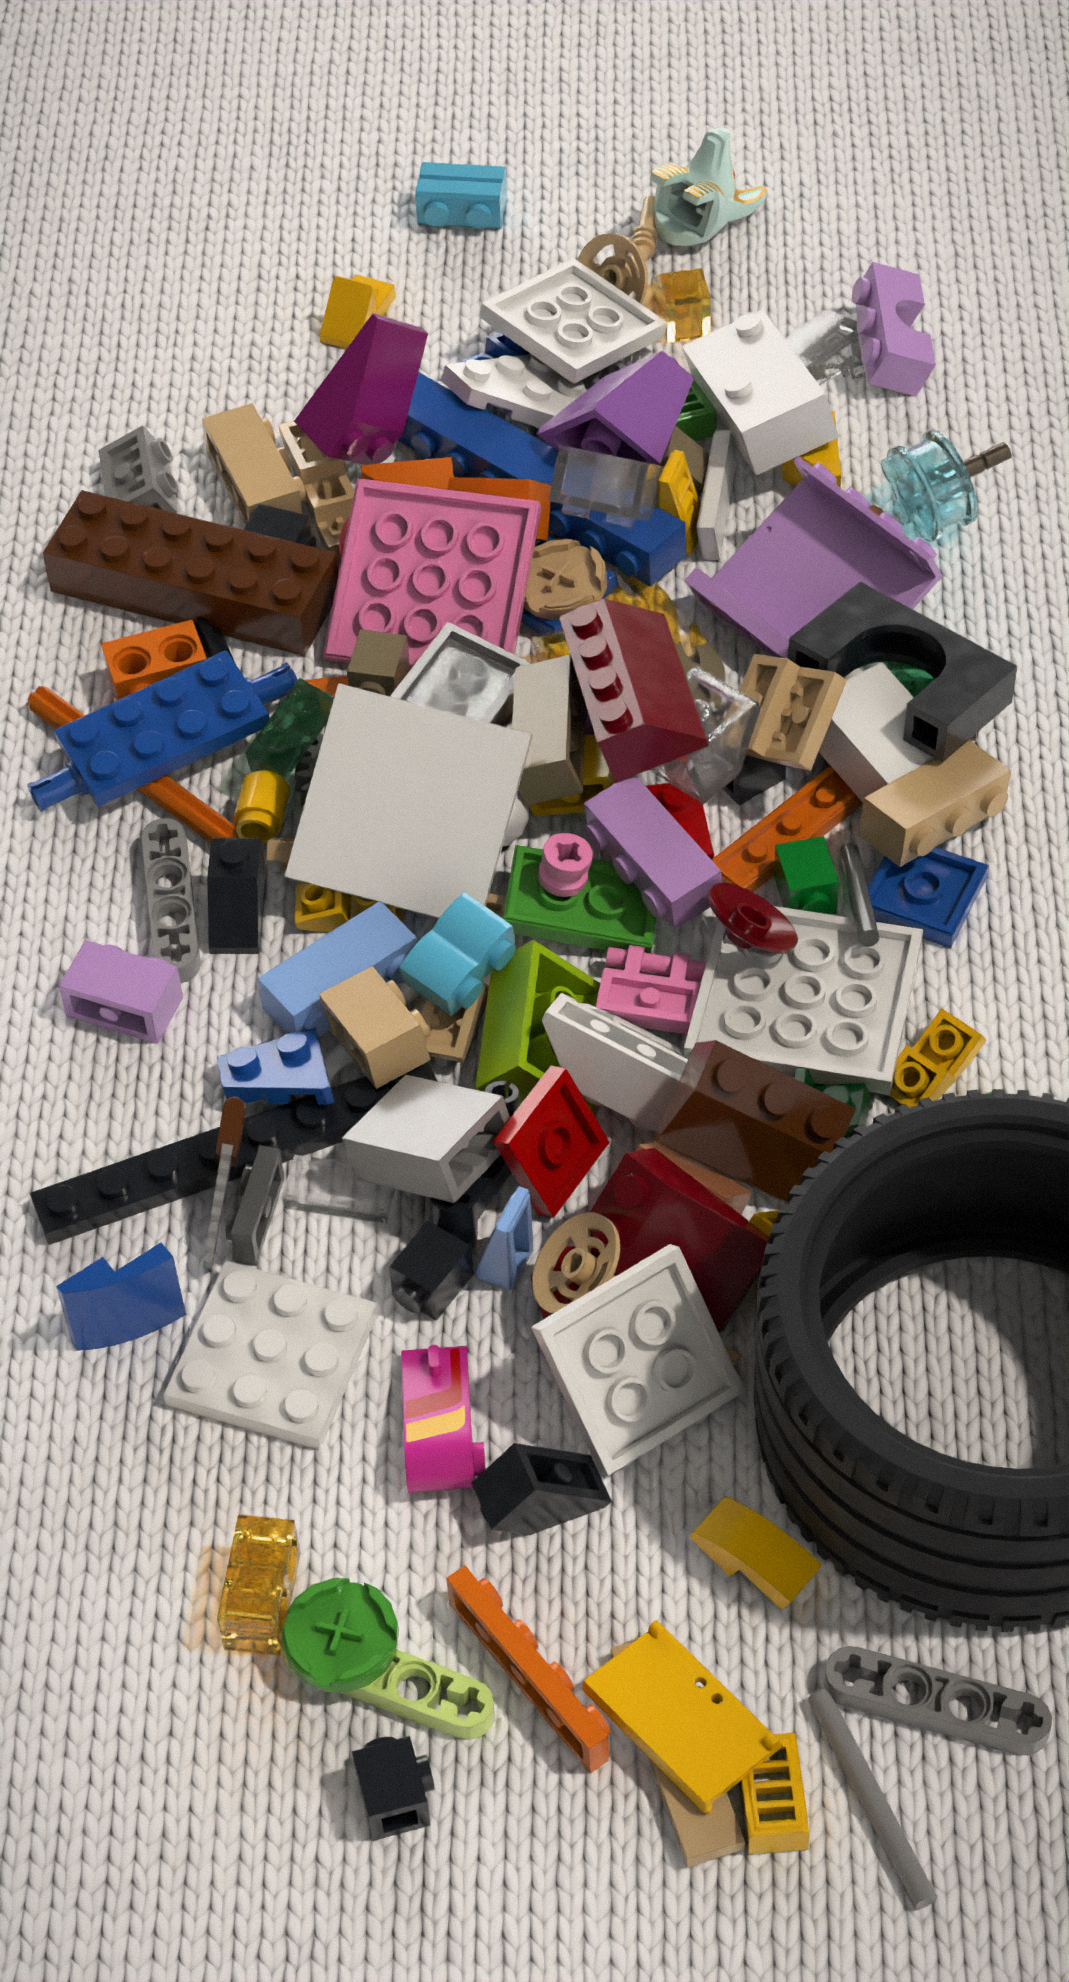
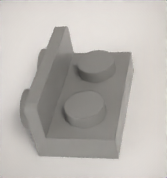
[98,425,179,513]

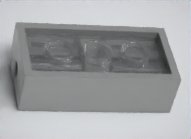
[390,622,532,726]

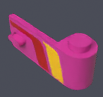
[401,1345,486,1493]

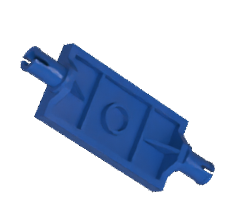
[27,650,300,812]

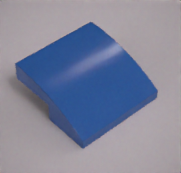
[56,1243,186,1351]

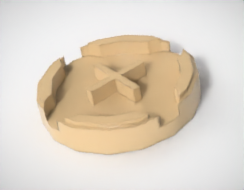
[523,539,607,620]

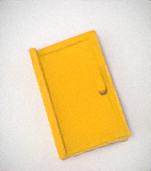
[582,1620,783,1814]

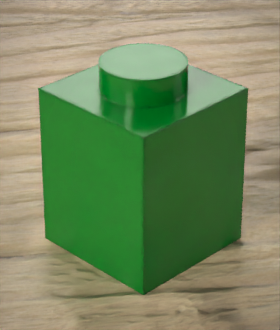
[774,836,839,914]

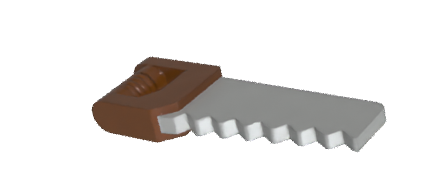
[203,1097,245,1270]

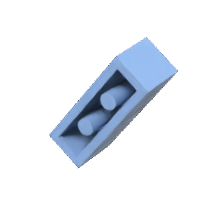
[257,901,417,1036]

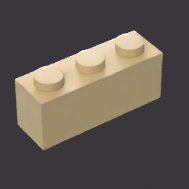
[202,403,307,525]
[858,740,1012,867]

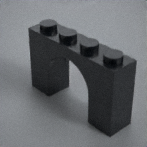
[787,581,1017,762]

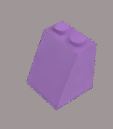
[537,351,694,482]

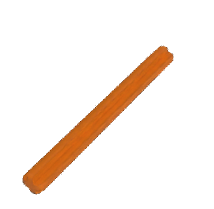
[27,686,239,843]

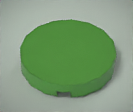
[281,1578,399,1693]

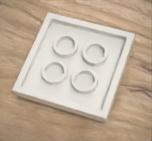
[480,258,667,384]
[531,1244,745,1476]
[163,1260,378,1450]

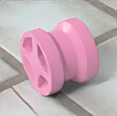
[538,833,593,897]

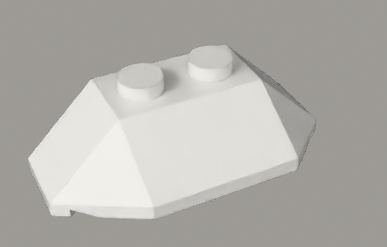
[542,993,688,1132]

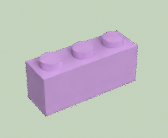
[583,775,722,930]

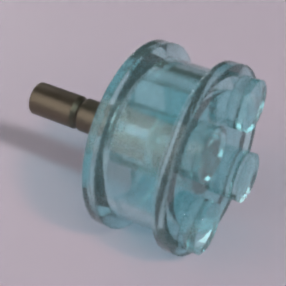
[881,429,1012,542]

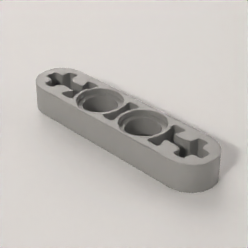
[141,818,201,983]
[824,1646,1052,1755]

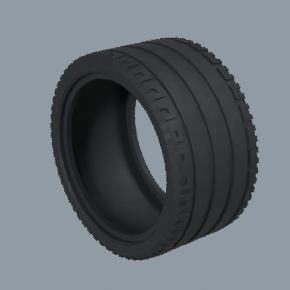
[754,1089,1069,1632]

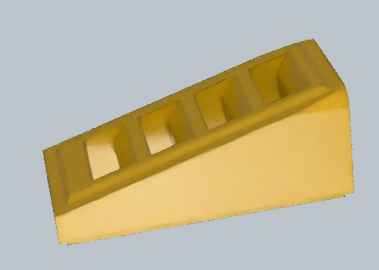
[658,450,700,553]
[740,1733,810,1854]

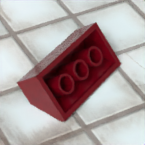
[559,598,709,783]

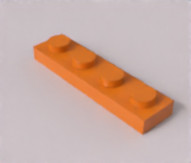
[446,1565,611,1774]

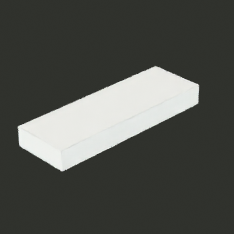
[696,430,737,561]

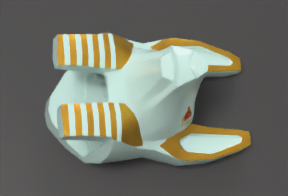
[650,127,768,246]

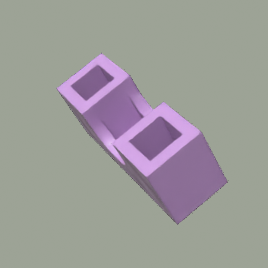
[852,262,936,396]

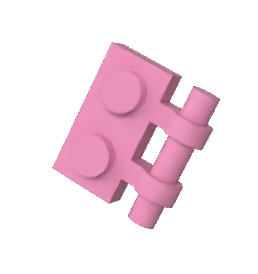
[596,945,706,1035]

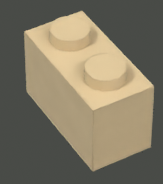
[319,966,430,1089]

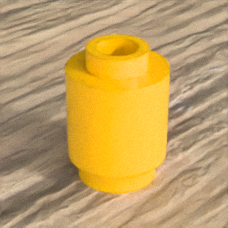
[234,770,290,844]

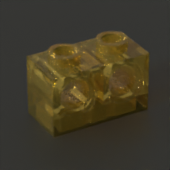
[217,1514,301,1656]

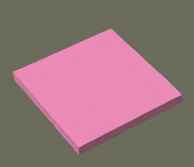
[323,478,542,670]

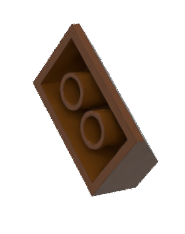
[654,1040,856,1203]

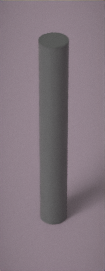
[839,843,879,947]

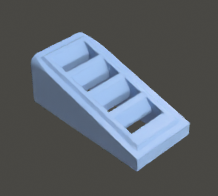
[475,1186,533,1291]

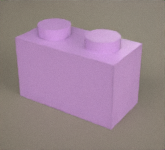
[59,940,183,1044]

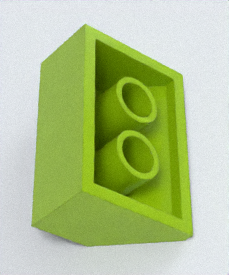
[475,940,600,1113]

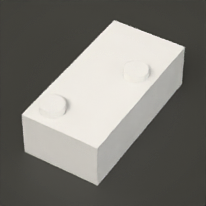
[682,309,839,476]

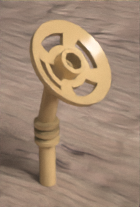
[577,195,658,304]
[532,1212,742,1368]

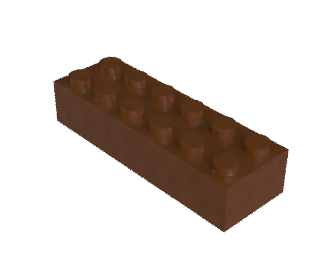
[43,490,339,656]

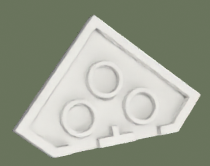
[440,354,587,428]

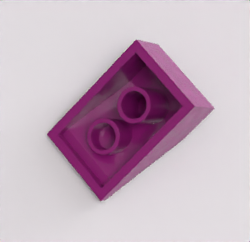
[294,313,428,465]

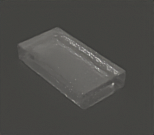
[282,1155,396,1223]

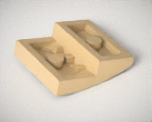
[718,654,847,771]

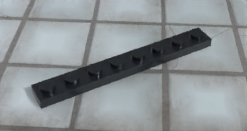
[30,1062,438,1245]

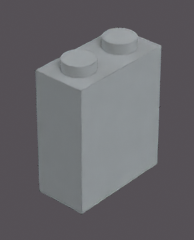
[342,1075,510,1203]

